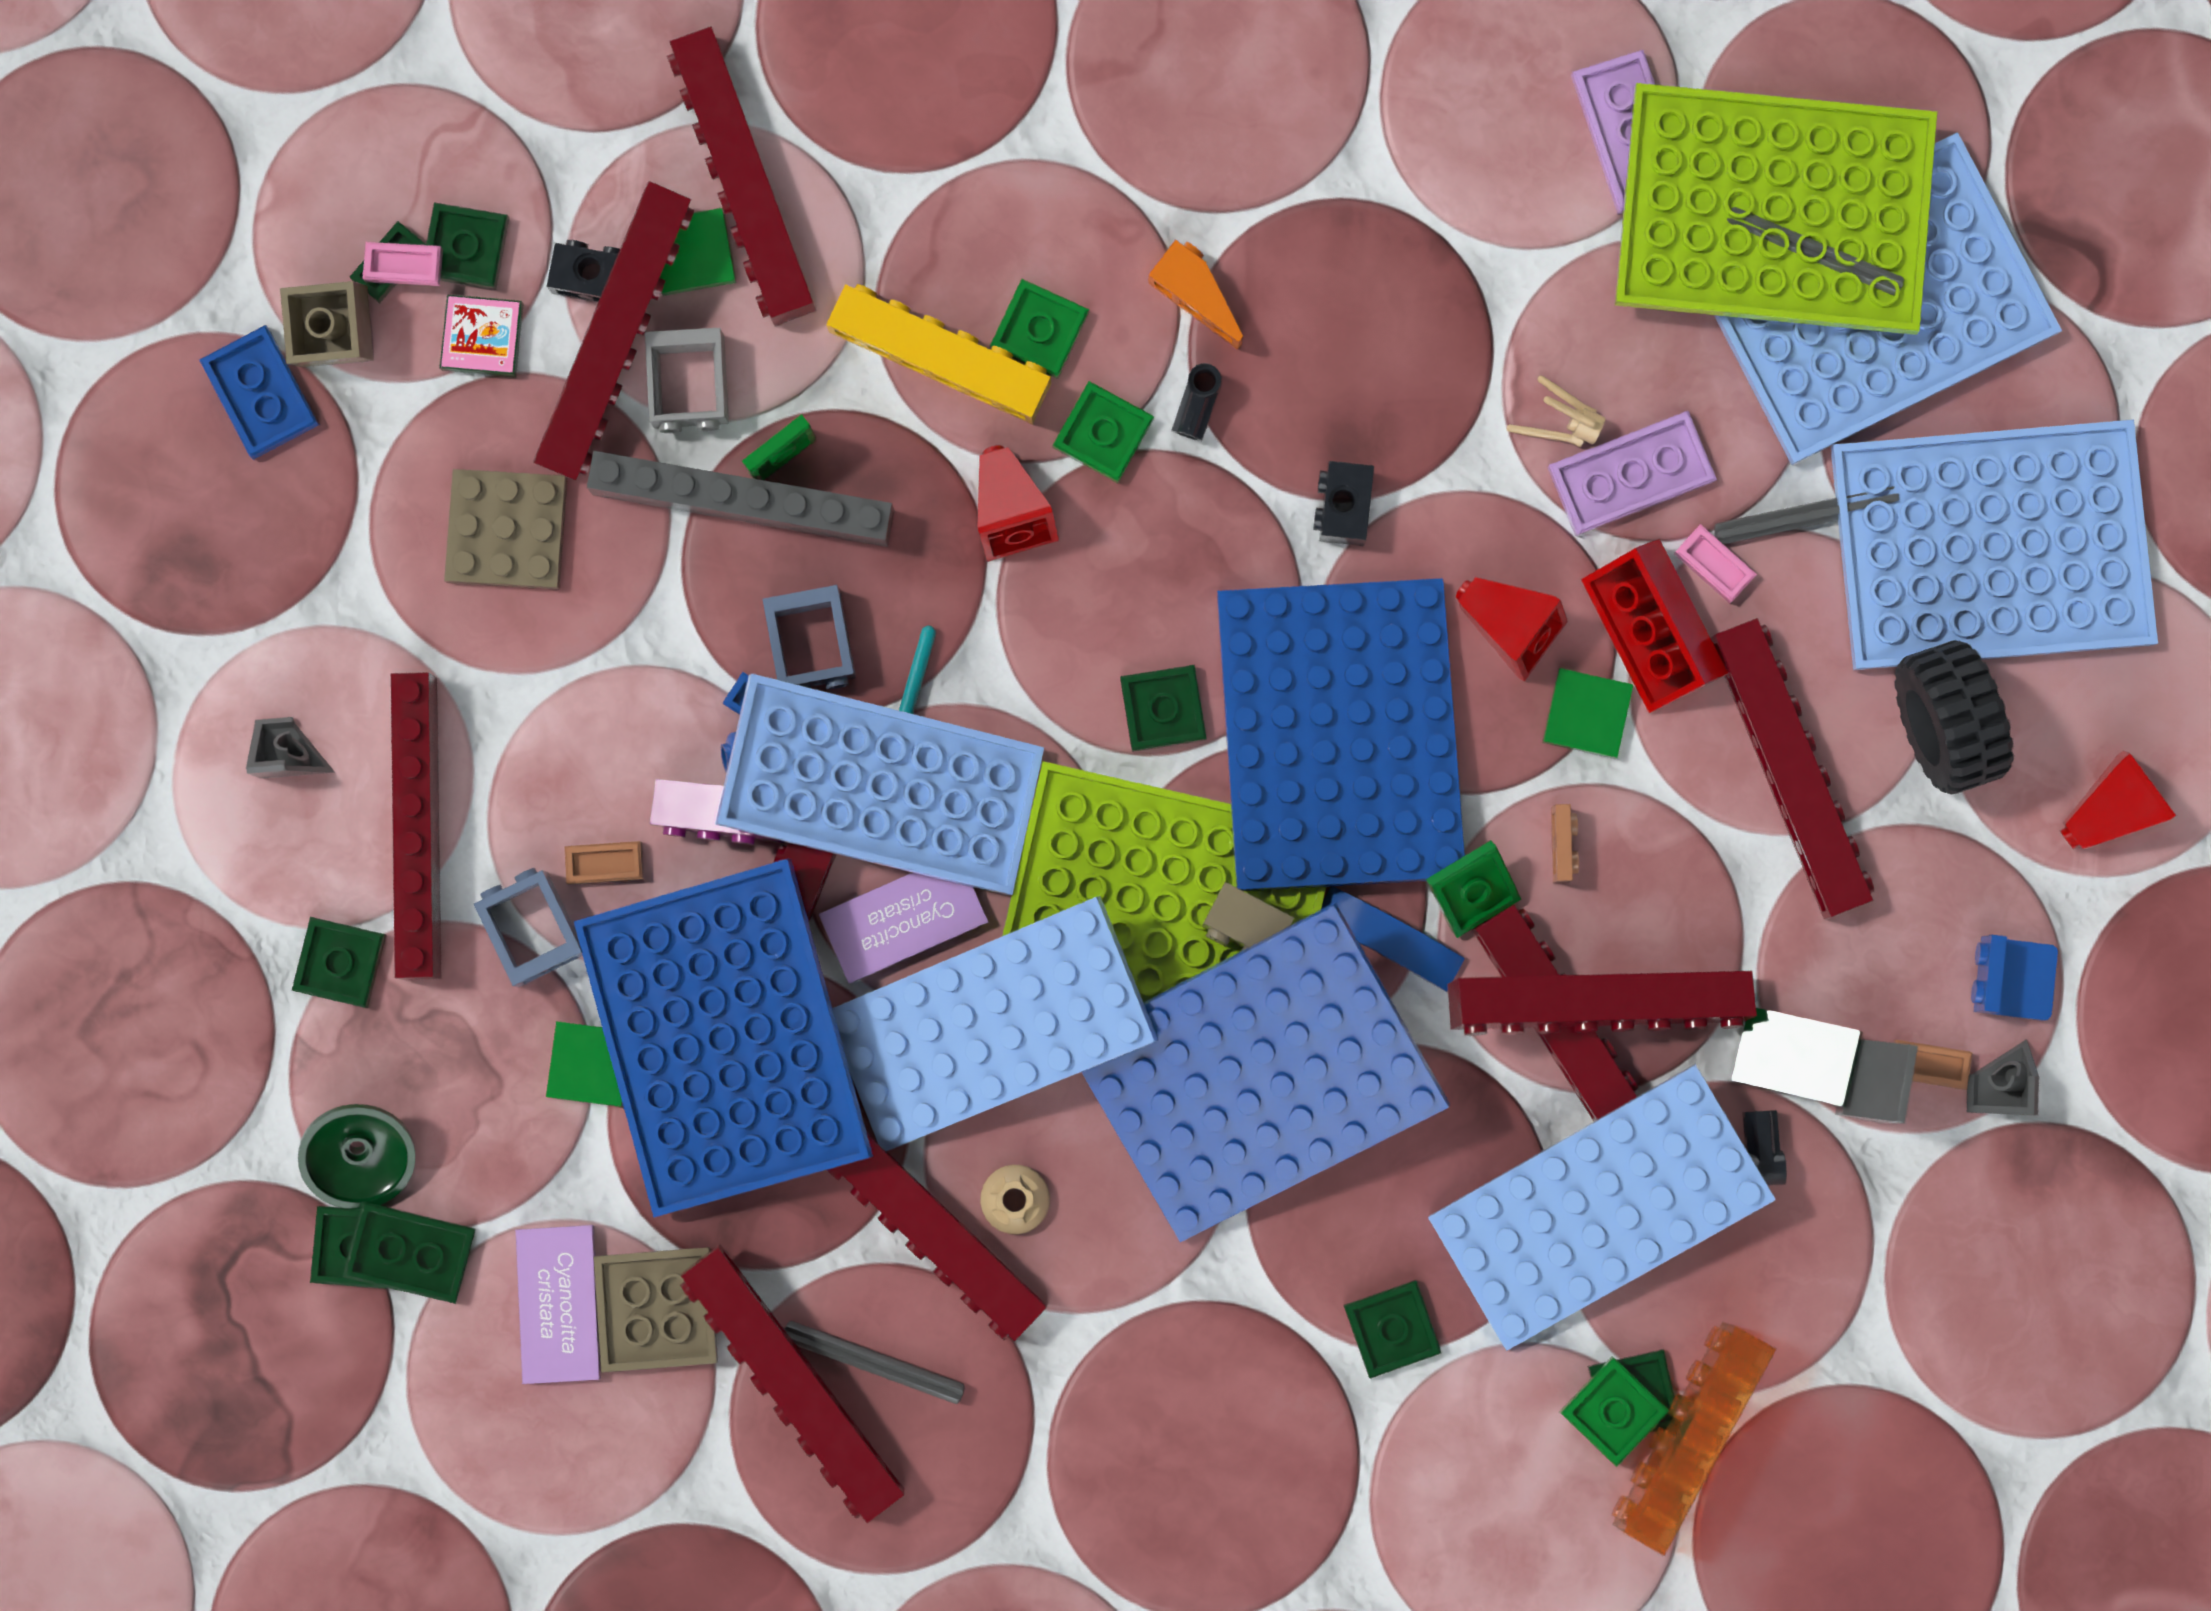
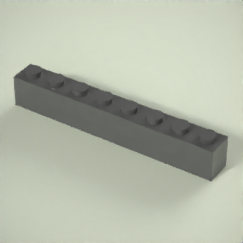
[587,451,895,547]

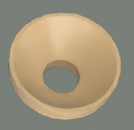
[980,1165,1050,1234]

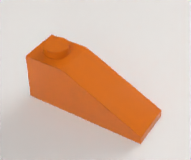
[1148,239,1243,350]

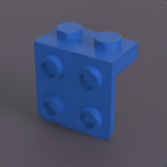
[1971,935,2058,1021]

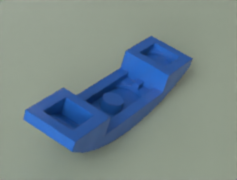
[1321,886,1465,992]

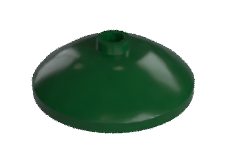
[298,1104,416,1209]

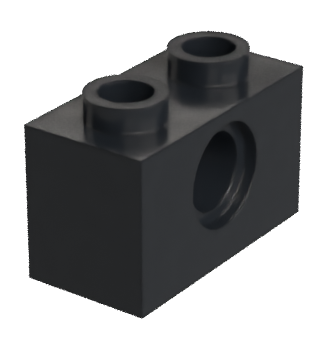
[546,240,620,302]
[1313,461,1374,546]

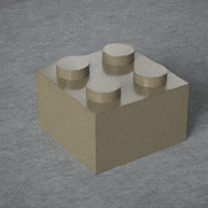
[280,281,374,367]
[1201,882,1294,952]

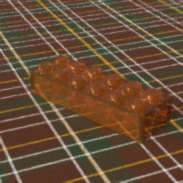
[1612,1322,1777,1556]

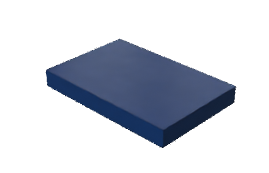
[199,325,320,460]

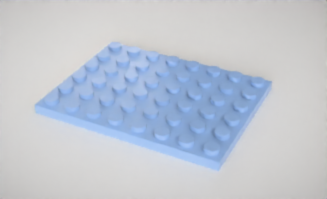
[1714,132,2062,465]
[1831,420,2158,670]

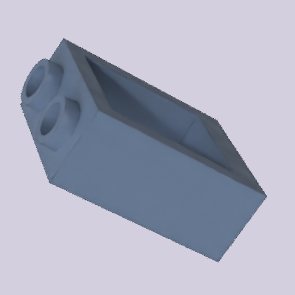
[763,585,856,689]
[473,868,583,987]

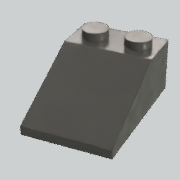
[1832,1040,1918,1123]

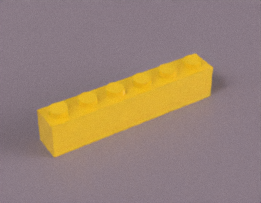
[826,284,1051,425]

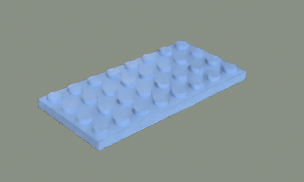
[715,674,1044,896]
[832,896,1158,1151]
[1428,1064,1776,1351]

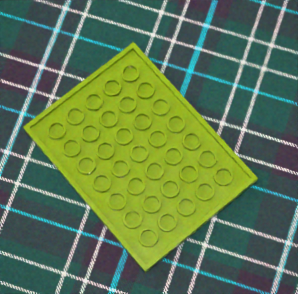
[1615,83,1937,335]
[1002,761,1326,1003]

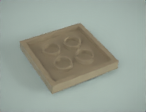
[444,469,567,589]
[594,1247,718,1372]

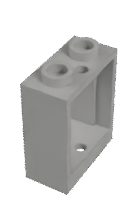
[645,328,729,433]

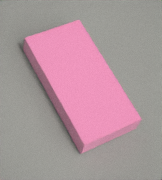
[363,242,443,286]
[1674,524,1757,604]

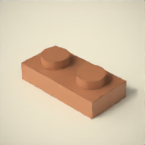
[1551,804,1579,883]

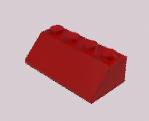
[1581,539,1728,713]

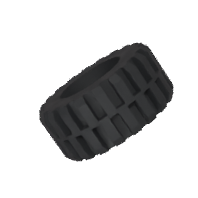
[1894,640,2014,794]

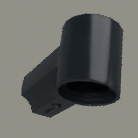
[1171,363,1222,442]
[1742,1110,1787,1186]

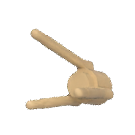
[1506,375,1605,447]

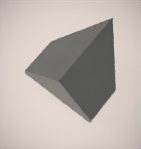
[246,717,335,779]
[1967,1039,2039,1115]

